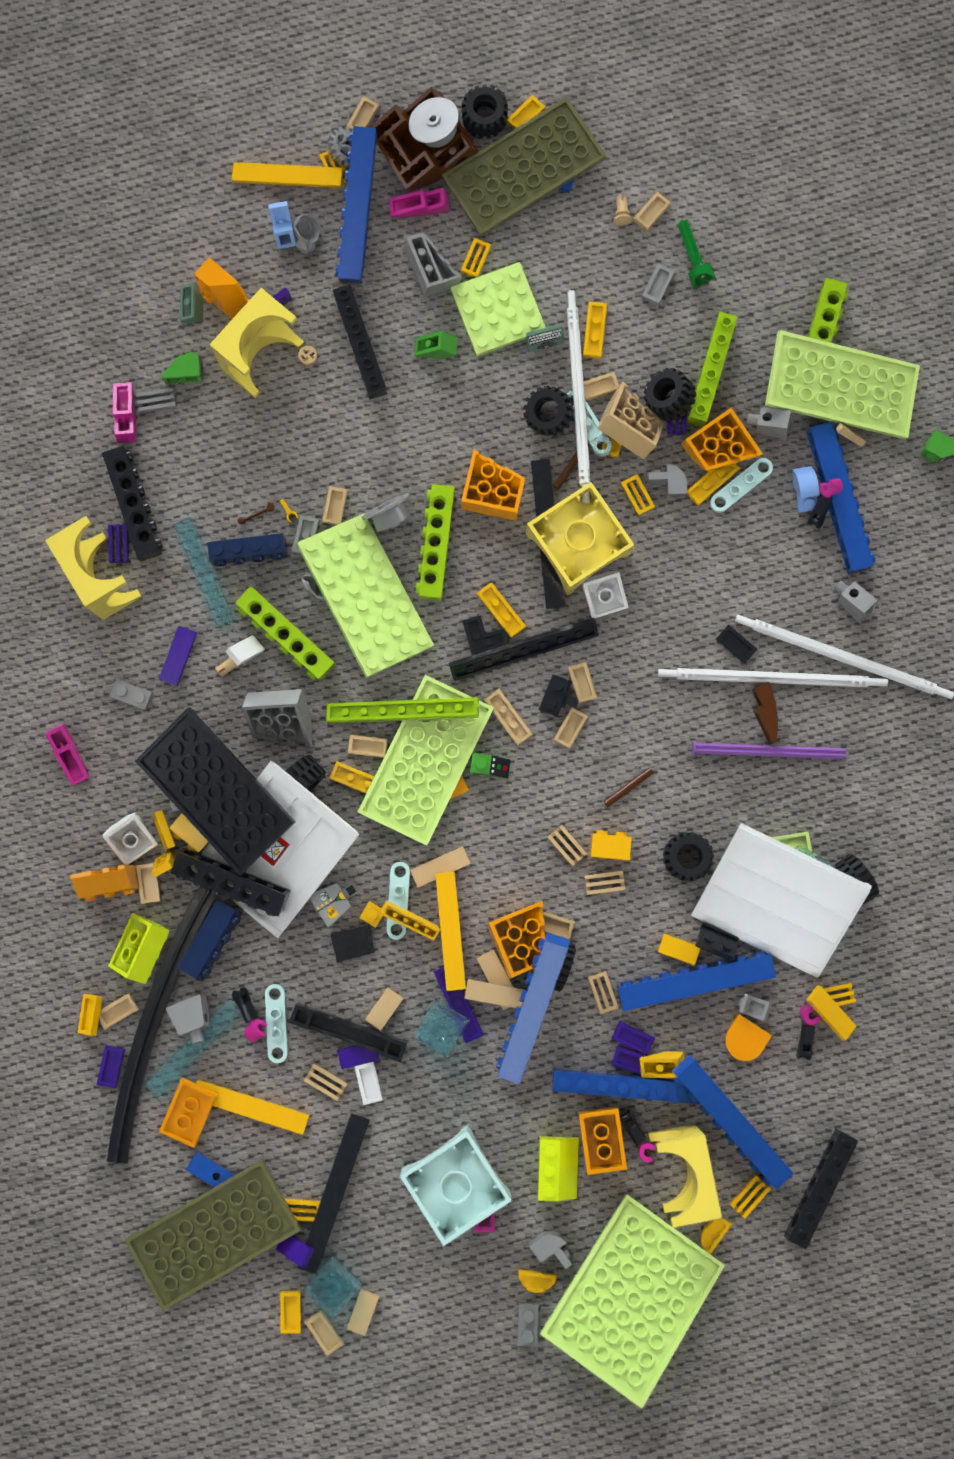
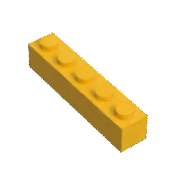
[380,900,440,941]

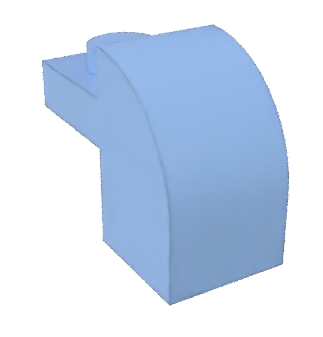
[269,201,296,249]
[793,466,820,513]

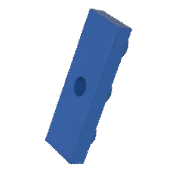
[186,1152,236,1187]

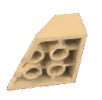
[597,381,664,459]

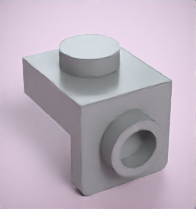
[738,994,772,1022]

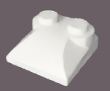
[582,571,629,618]
[103,813,158,865]

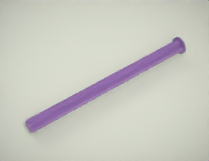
[692,741,846,759]

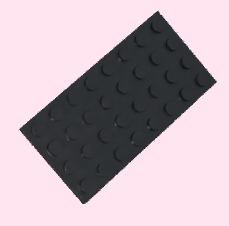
[135,707,296,876]

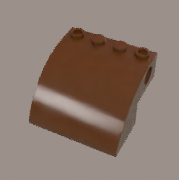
[369,87,479,190]

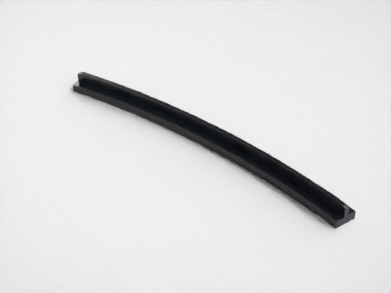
[107,887,218,1164]

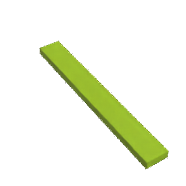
[326,697,479,723]

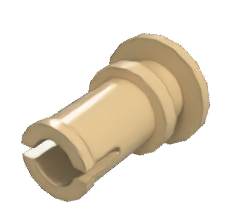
[614,195,632,226]
[215,657,246,677]

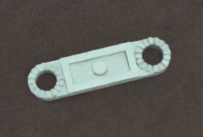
[567,391,612,456]
[710,458,773,513]
[387,862,410,940]
[265,984,288,1063]

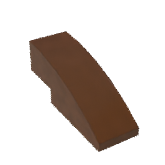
[752,682,778,745]

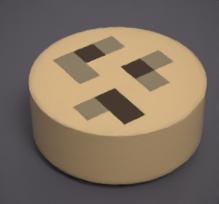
[298,346,318,366]

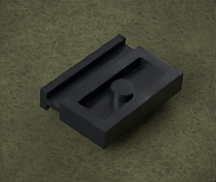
[695,922,739,962]
[330,925,375,962]

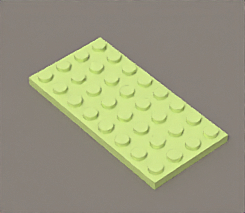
[765,330,920,439]
[297,513,434,678]
[358,675,494,846]

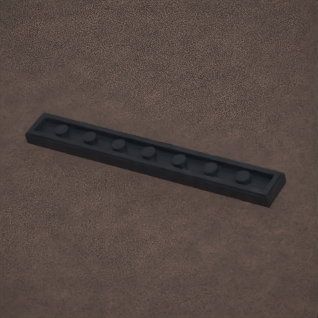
[531,459,565,610]
[449,617,599,681]
[297,1113,370,1274]

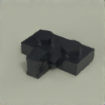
[539,675,579,717]

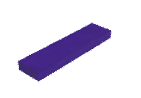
[434,967,484,1043]

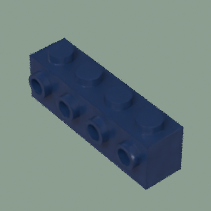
[207,533,288,567]
[178,899,243,981]

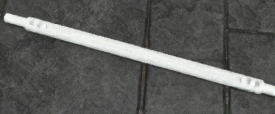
[567,290,591,504]
[735,614,954,699]
[658,668,888,688]

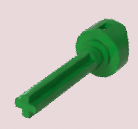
[678,219,716,290]

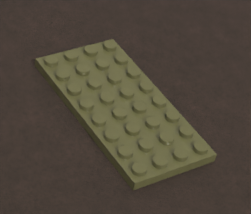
[442,97,606,237]
[124,1159,301,1311]

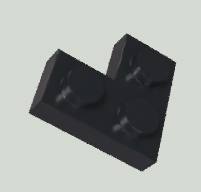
[462,615,509,655]

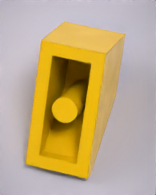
[640,1052,684,1078]

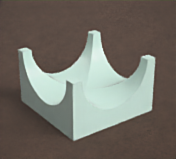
[400,1125,512,1246]

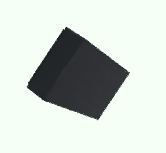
[715,624,757,664]

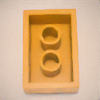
[578,1106,627,1175]

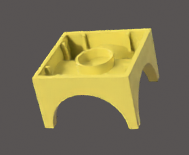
[210,288,305,398]
[526,482,634,595]
[45,516,142,620]
[648,1124,722,1228]

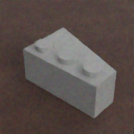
[404,232,462,297]

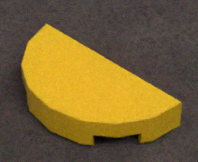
[701,1219,732,1254]
[518,1269,558,1293]

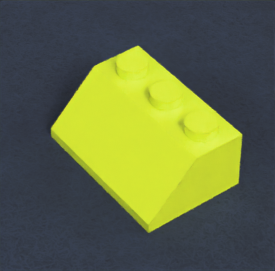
[108,913,170,984]
[537,1136,579,1201]

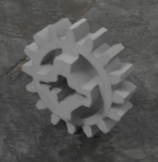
[327,126,353,168]

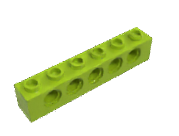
[807,277,849,344]
[687,311,738,427]
[416,484,455,601]
[235,586,336,682]

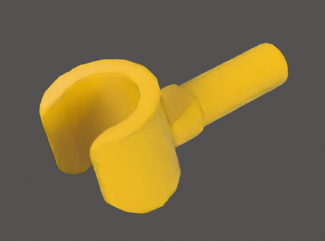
[280,499,298,523]

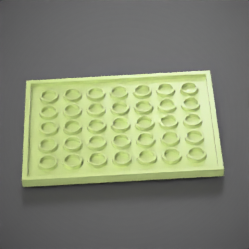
[540,1194,725,1408]

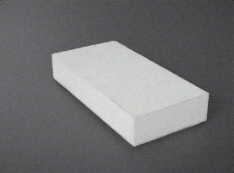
[226,635,265,666]
[355,1062,383,1105]

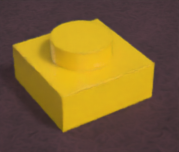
[359,901,383,928]

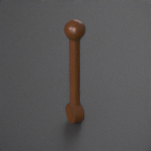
[238,503,274,524]

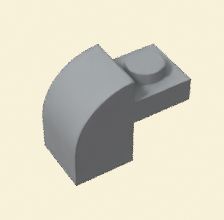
[646,464,687,499]
[528,1231,572,1269]

